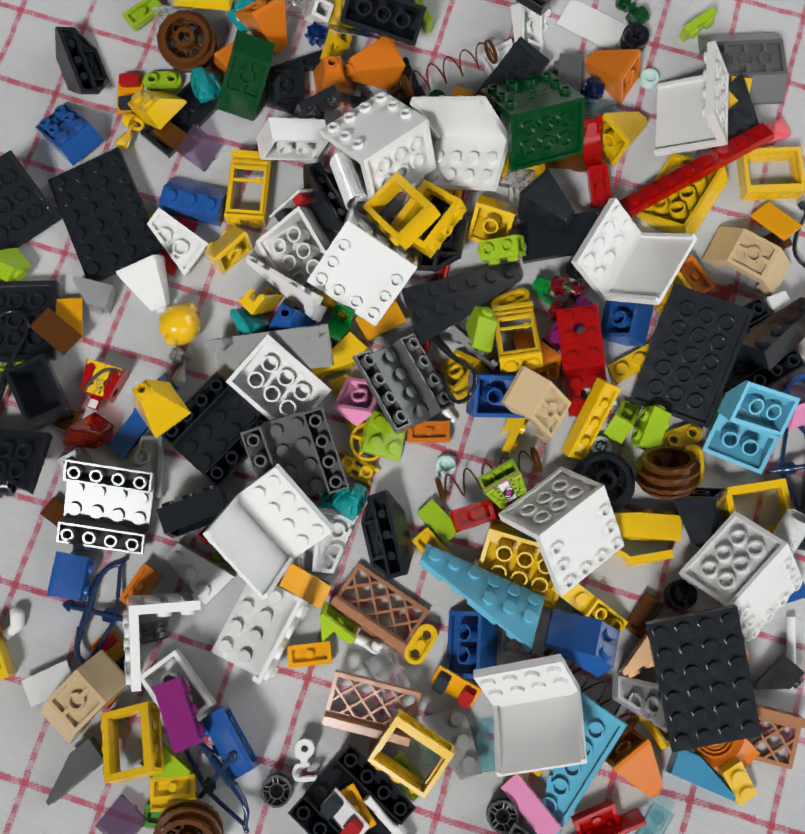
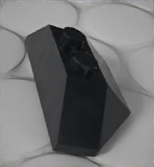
[55,27,109,95]
[303,162,360,232]
[416,196,469,272]
[361,490,414,580]

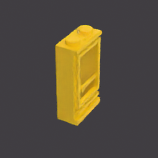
[224,149,273,228]
[492,301,543,373]

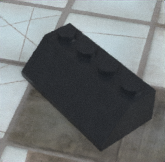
[339,0,427,47]

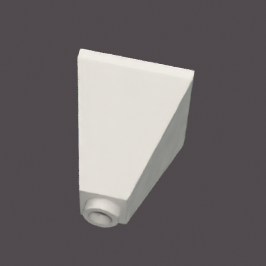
[116,255,170,314]

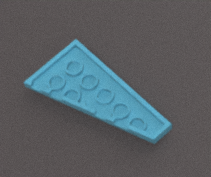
[419,544,545,652]
[542,692,628,834]

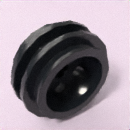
[573,451,635,513]

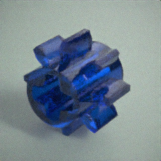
[305,21,328,47]
[580,77,605,102]

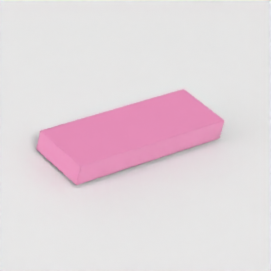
[500,774,563,834]

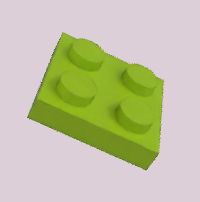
[359,411,406,462]

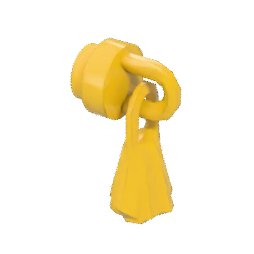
[115,112,145,150]

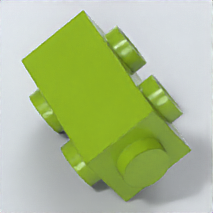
[478,235,526,265]
[630,404,672,451]

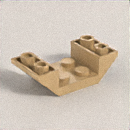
[701,226,791,296]
[501,366,571,444]
[40,649,128,745]

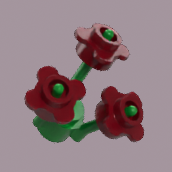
[532,275,585,321]

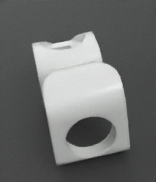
[292,738,319,782]

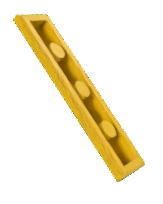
[561,378,621,461]

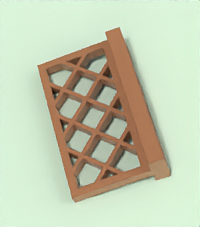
[330,563,429,656]
[322,669,422,746]
[751,703,805,770]

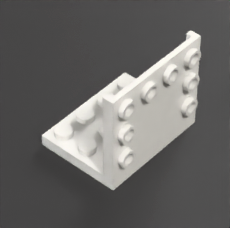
[654,41,729,156]
[320,91,436,199]
[410,95,508,191]
[571,198,697,305]
[307,207,418,327]
[203,464,335,600]
[498,466,625,596]
[679,511,804,643]
[211,584,310,684]
[123,591,201,692]
[473,654,587,777]

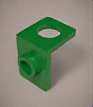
[328,302,355,343]

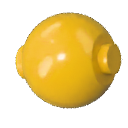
[158,301,200,346]

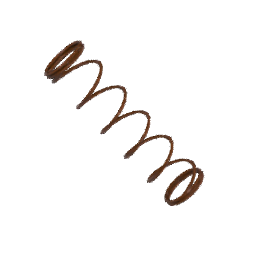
[400,39,498,100]
[435,447,543,503]
[543,648,639,738]

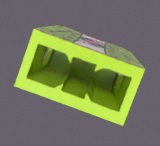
[477,458,527,508]

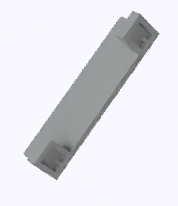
[203,324,334,379]

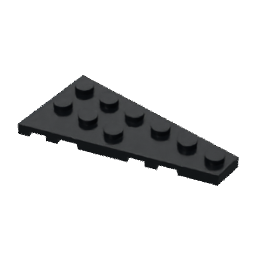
[401,261,522,346]
[0,430,53,495]

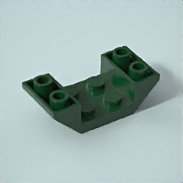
[215,30,275,121]

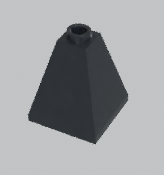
[517,169,576,230]
[673,487,728,548]

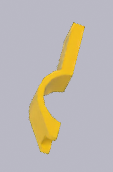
[613,549,674,567]

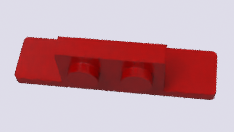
[571,799,647,834]

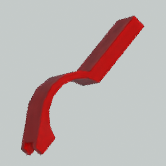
[582,114,611,208]
[449,485,534,533]

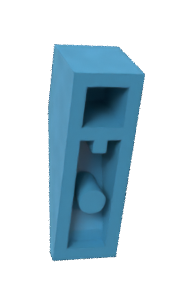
[665,749,736,802]

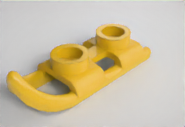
[338,450,380,487]

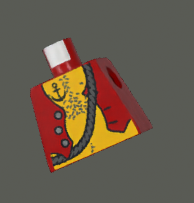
[81,358,129,411]

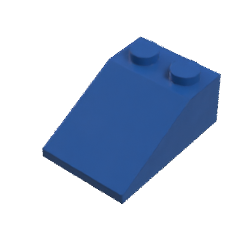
[466,371,526,418]
[543,609,620,677]

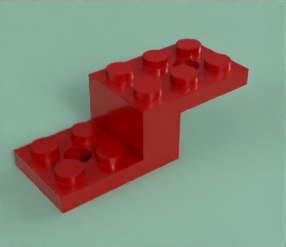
[556,304,611,417]

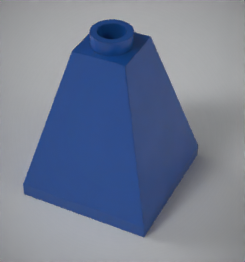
[266,302,317,332]

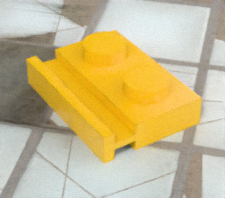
[150,774,197,813]

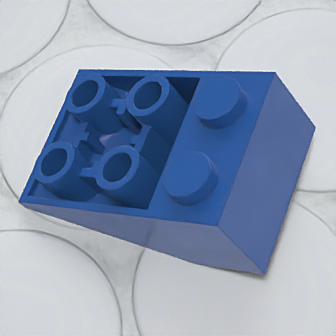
[35,103,103,166]

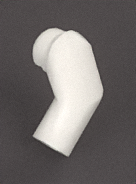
[2,606,25,640]
[354,633,384,654]

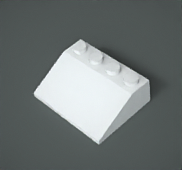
[255,206,331,307]
[226,334,332,420]

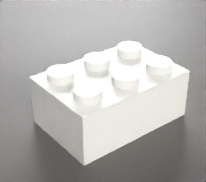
[256,116,329,161]
[141,650,217,719]

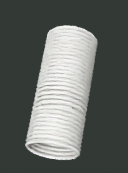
[330,151,369,211]
[772,509,805,555]

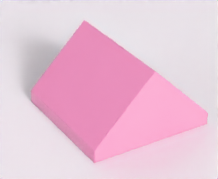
[332,377,378,426]

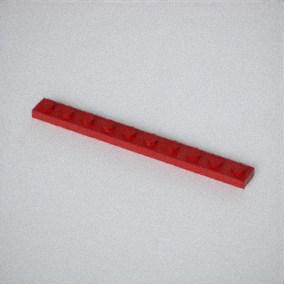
[598,122,775,217]

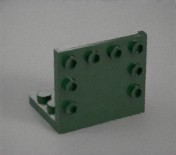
[481,72,585,172]

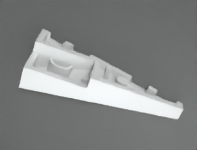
[510,3,551,53]
[246,255,327,322]

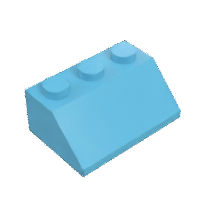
[717,380,800,437]
[702,408,780,474]

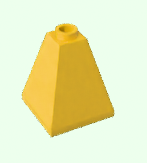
[601,111,649,167]
[132,379,191,438]

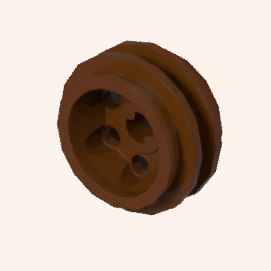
[157,10,217,73]
[635,446,701,499]
[153,799,224,834]

